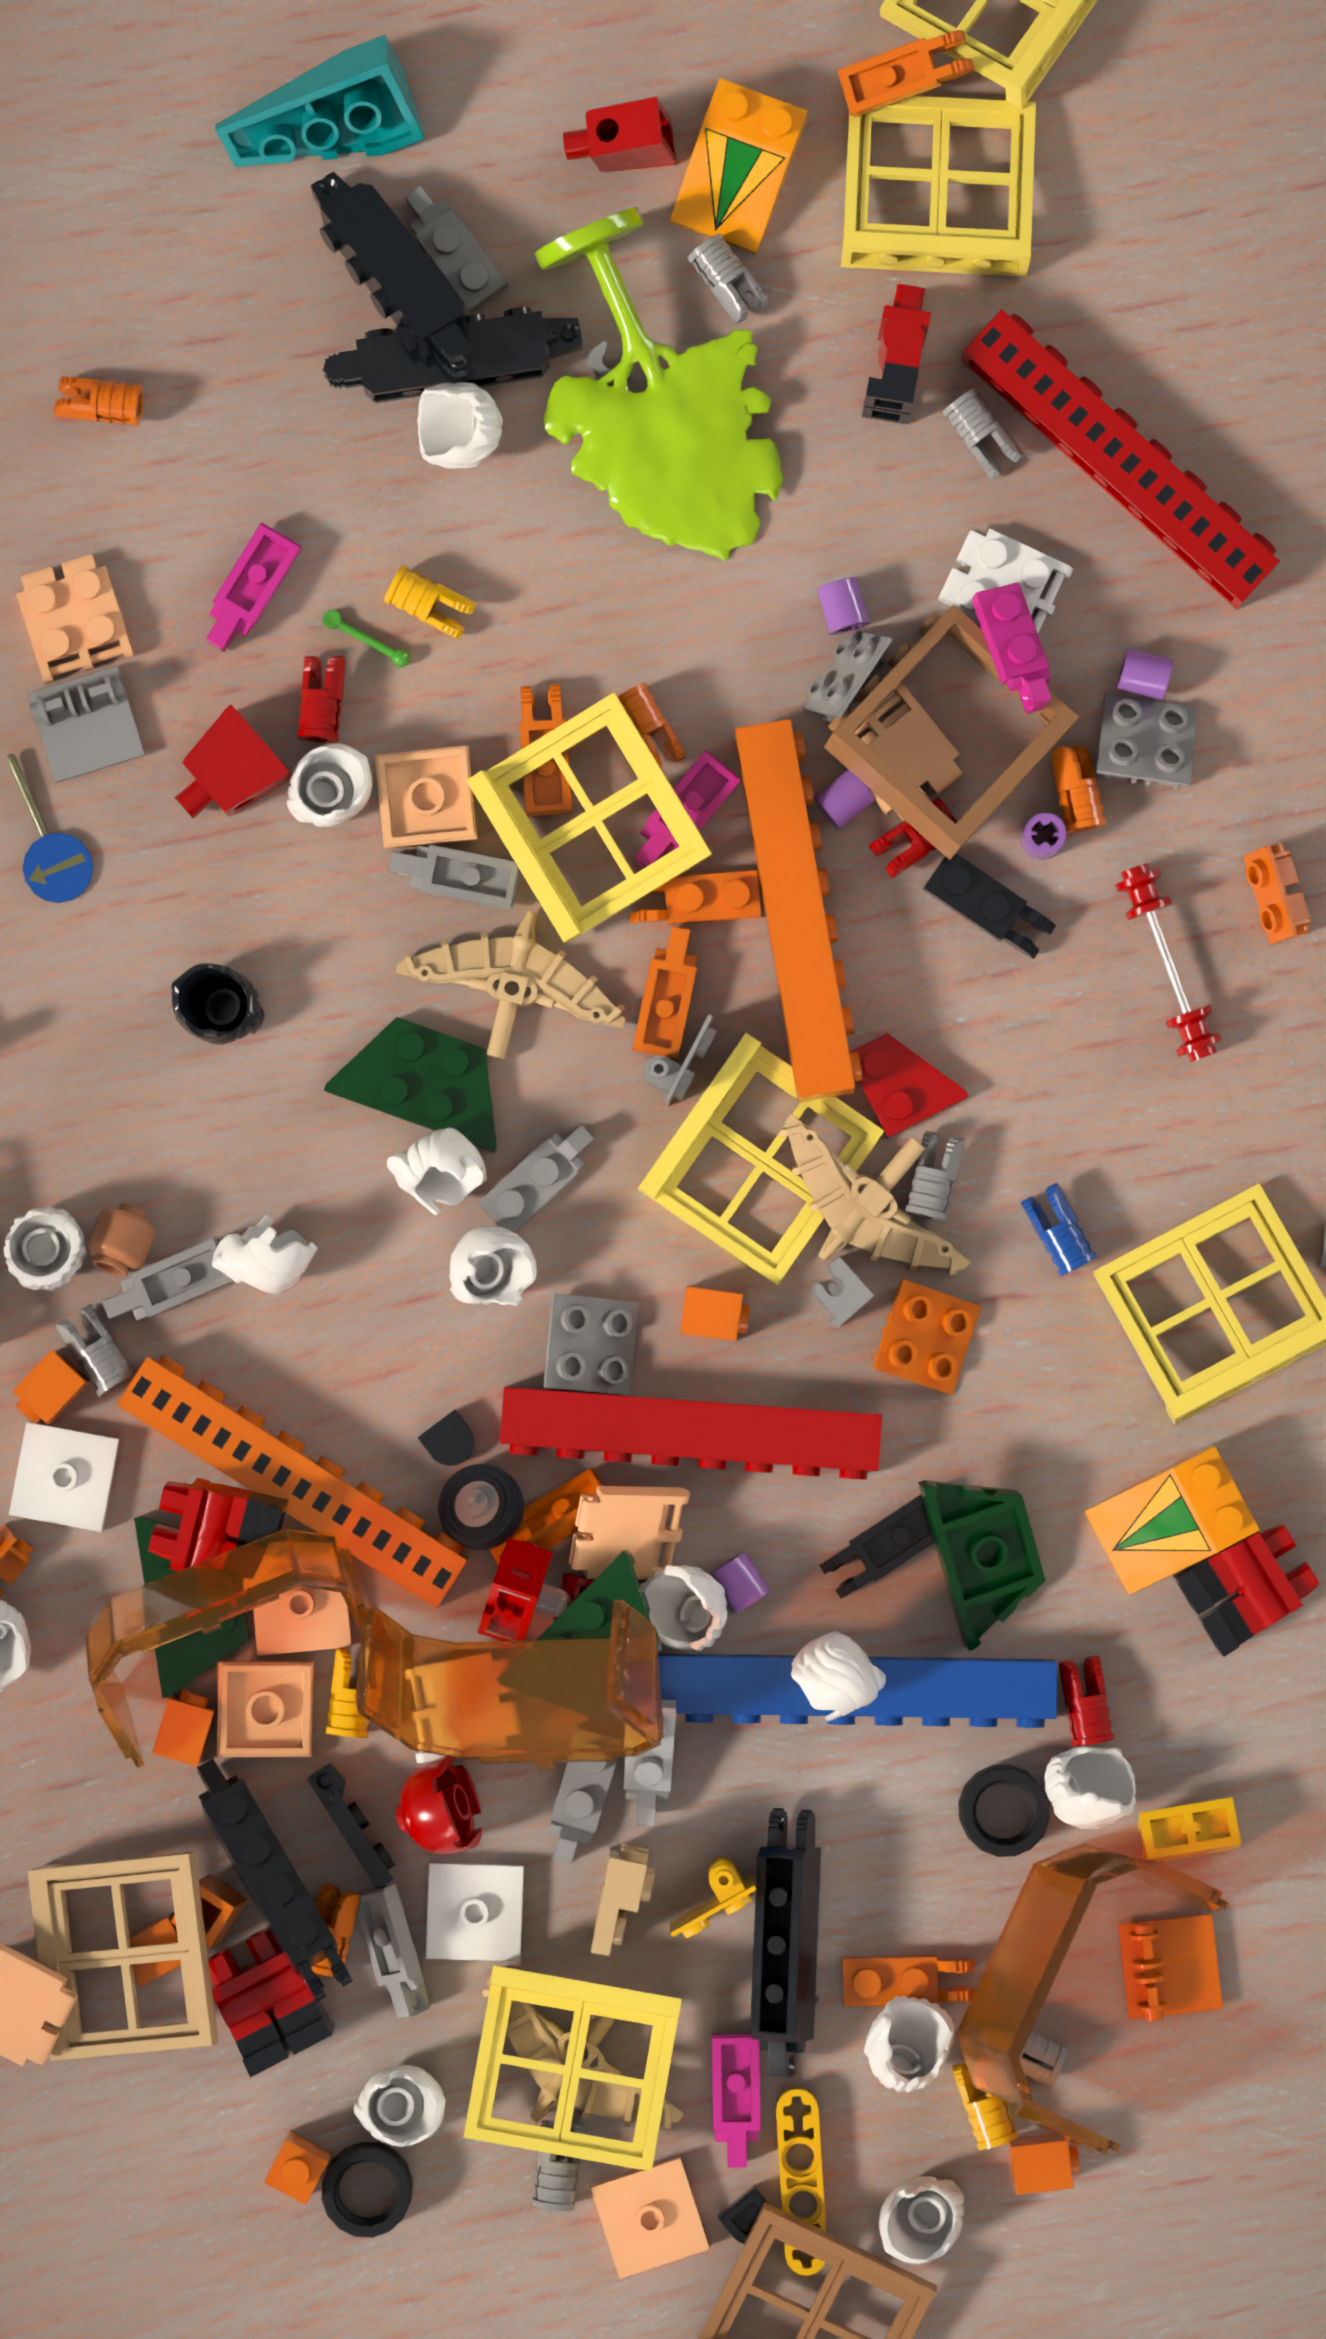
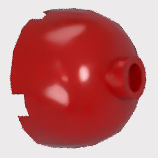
[396,1756,482,1855]

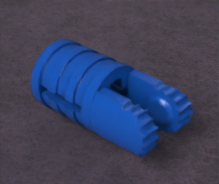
[1021,1183,1097,1277]

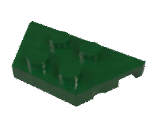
[324,1017,497,1153]
[918,1480,1046,1651]
[134,1516,251,1698]
[497,1550,663,1717]

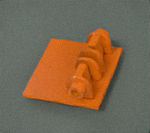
[872,1278,981,1395]
[1118,1914,1223,2021]

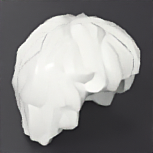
[417,382,503,469]
[3,1207,87,1290]
[640,1565,728,1652]
[1044,1746,1136,1829]
[864,1996,955,2093]

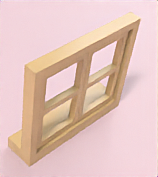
[27,1851,218,2061]

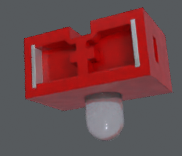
[477,1537,571,1647]

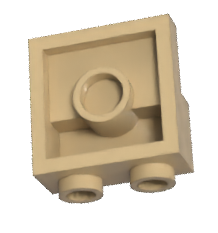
[591,1842,655,1956]

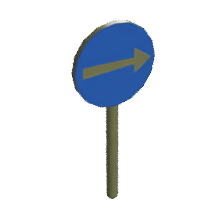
[7,754,94,903]

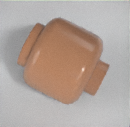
[86,1203,156,1277]

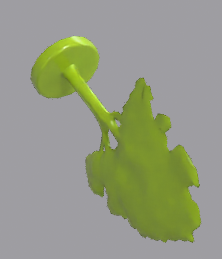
[534,207,784,561]

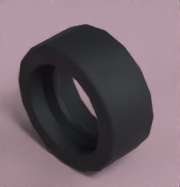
[958,1765,1050,1857]
[321,2142,413,2238]

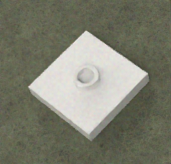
[9,1422,121,1532]
[426,1862,524,1962]

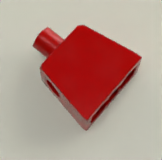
[563,97,676,172]
[175,704,291,819]

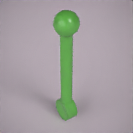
[323,610,410,667]

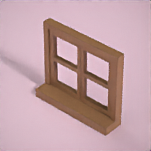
[697,2202,937,2339]

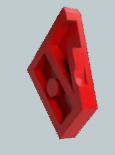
[849,1033,969,1138]

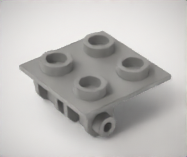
[802,630,892,725]
[28,666,145,783]
[1094,693,1197,790]
[645,1014,716,1106]
[544,1293,639,1395]

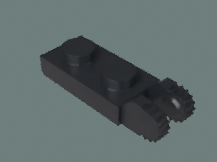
[923,854,1056,959]
[819,1494,935,1599]

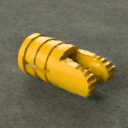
[384,564,477,640]
[326,1648,378,1738]
[952,2055,1019,2150]

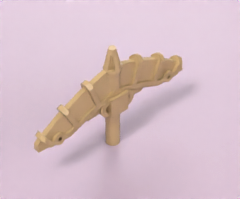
[395,911,626,1060]
[779,1113,970,1276]
[482,1974,685,2130]

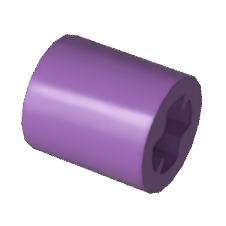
[817,577,870,635]
[1117,647,1174,700]
[813,769,875,830]
[1020,812,1067,860]
[710,1551,771,1614]

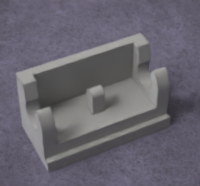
[812,1256,874,1328]

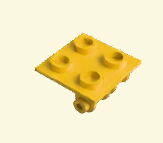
[670,1857,757,1938]

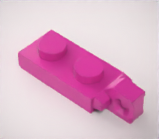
[206,522,303,653]
[972,582,1051,714]
[634,750,742,868]
[712,2033,761,2168]

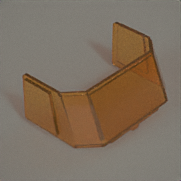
[85,1529,389,1768]
[355,1600,664,1770]
[956,1844,1229,2155]

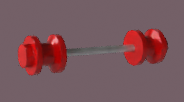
[1115,863,1223,1062]

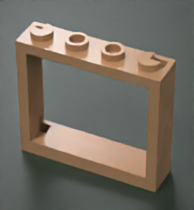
[824,604,1079,860]

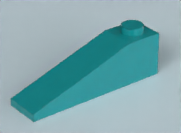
[215,34,425,167]

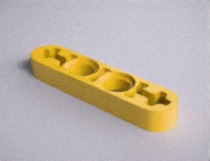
[775,2085,826,2276]

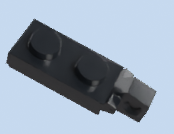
[307,1763,395,1888]

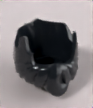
[171,963,265,1045]

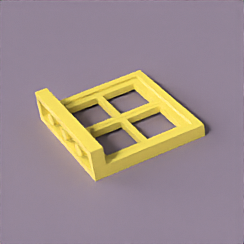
[880,0,1098,110]
[841,96,1036,277]
[466,693,713,943]
[638,1033,884,1286]
[1093,1183,1326,1426]
[463,1965,682,2172]

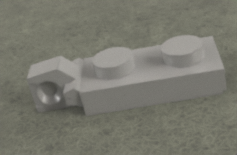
[405,186,508,313]
[388,844,520,910]
[478,1125,595,1233]
[102,1237,234,1321]
[623,1698,676,1826]
[549,1728,623,1865]
[357,1883,430,2019]

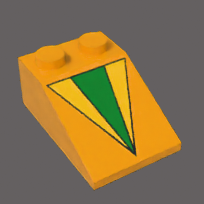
[670,78,808,255]
[1084,1445,1260,1595]

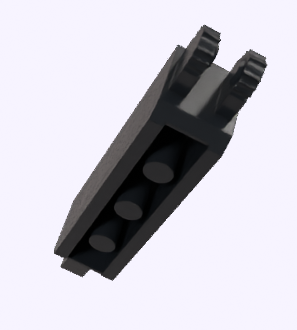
[311,172,473,378]
[322,307,582,403]
[197,1758,353,2002]
[750,1808,821,2077]

